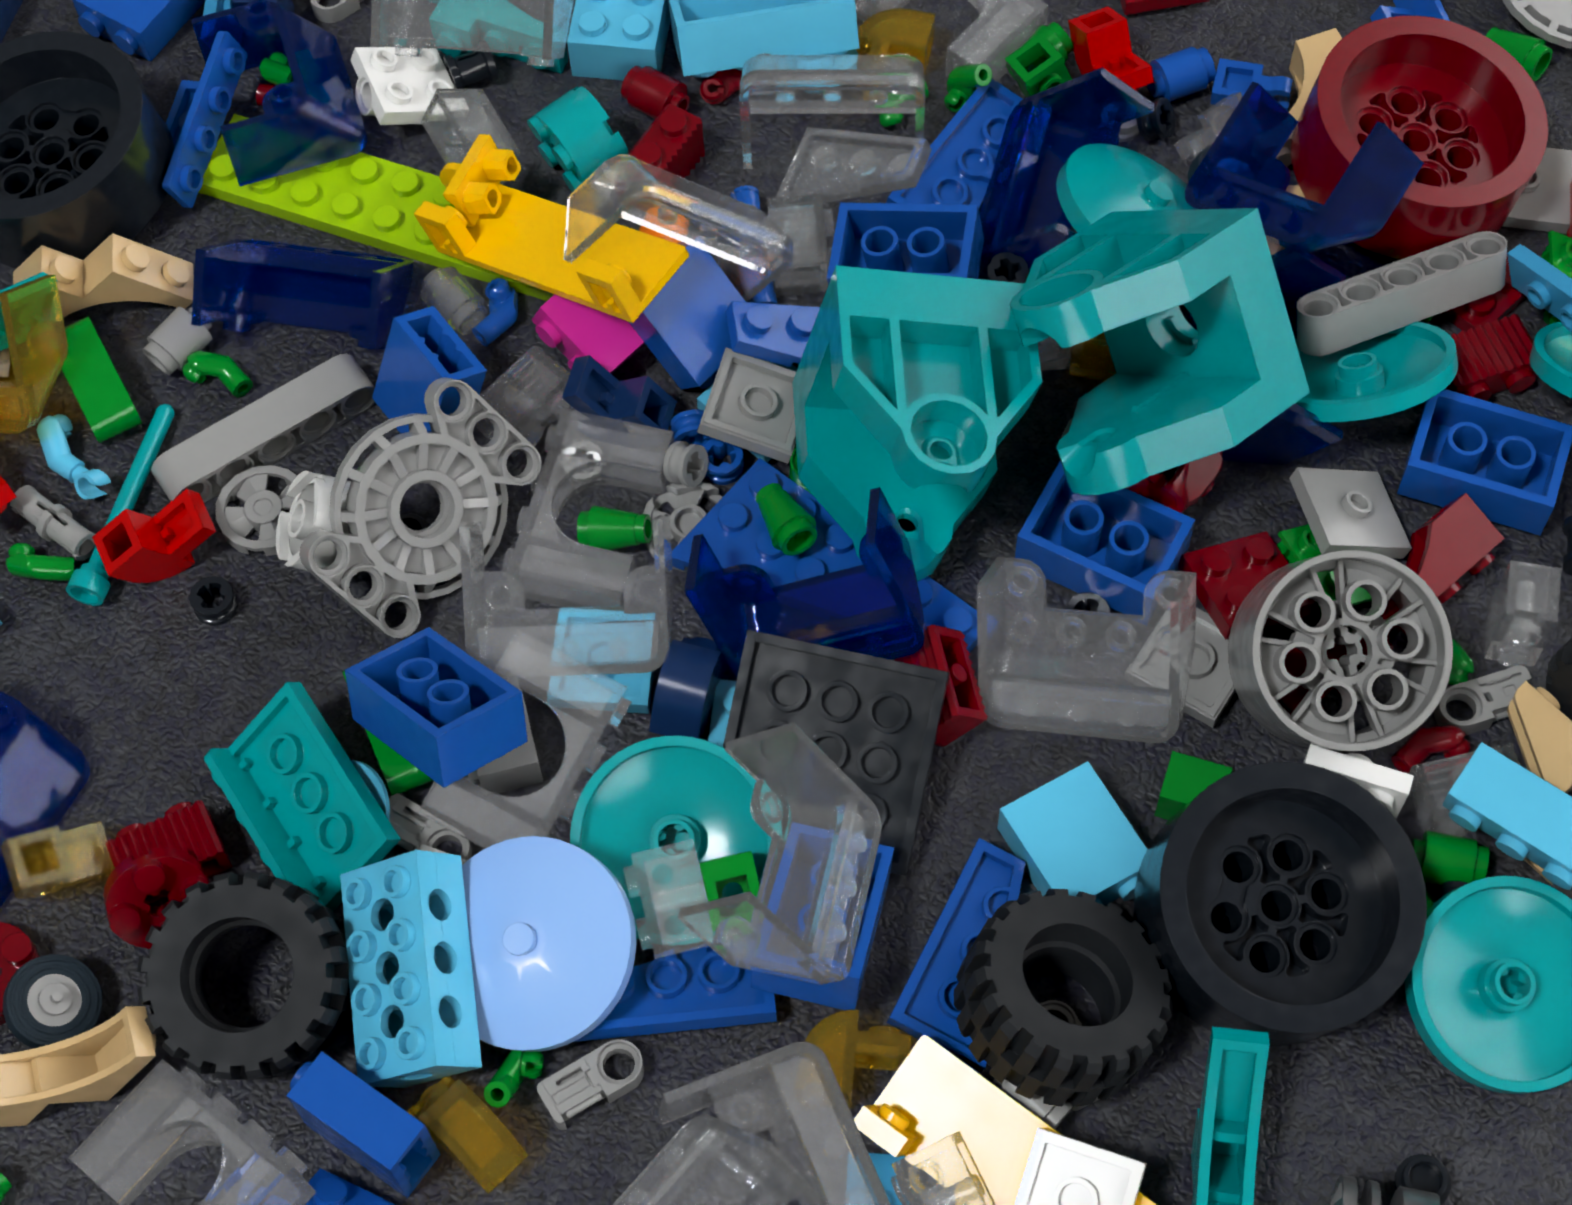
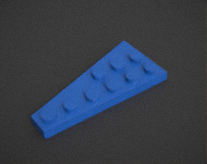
[668,458,992,653]

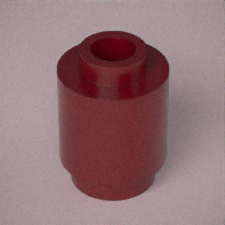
[621,66,690,119]

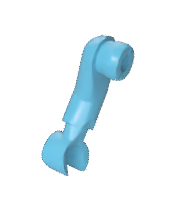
[36,414,111,499]

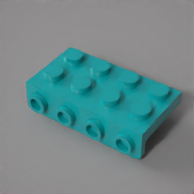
[204,682,401,911]

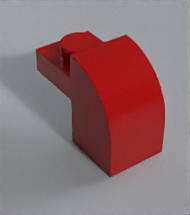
[1068,6,1154,99]
[92,489,216,583]

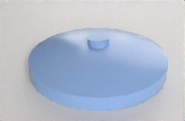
[462,836,636,1052]

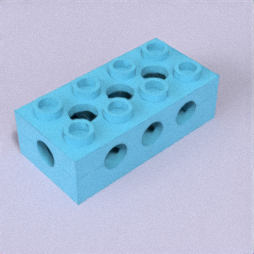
[340,850,482,1088]

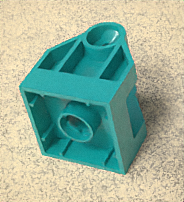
[1009,208,1310,495]
[792,265,1042,583]

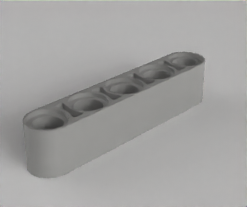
[1297,231,1507,356]
[151,353,375,503]

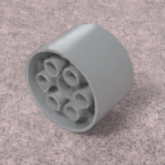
[1228,550,1453,751]

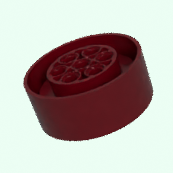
[1291,16,1548,259]

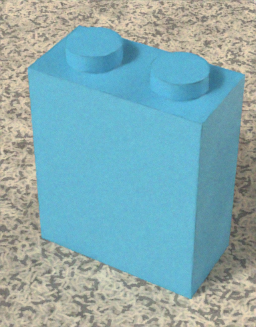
[997,761,1147,906]

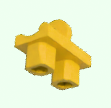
[439,134,521,227]

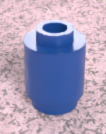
[1147,47,1216,102]

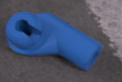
[472,278,518,347]

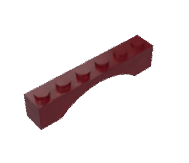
[1277,493,1505,715]

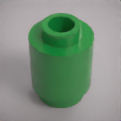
[1411,830,1490,886]

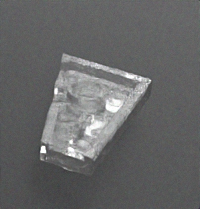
[774,127,932,211]

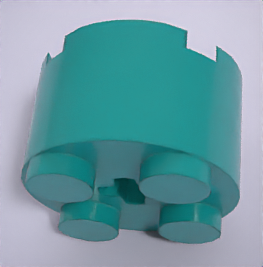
[527,86,629,196]

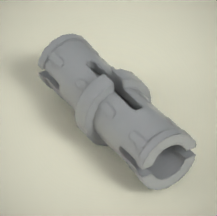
[10,485,96,561]

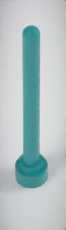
[66,404,175,606]

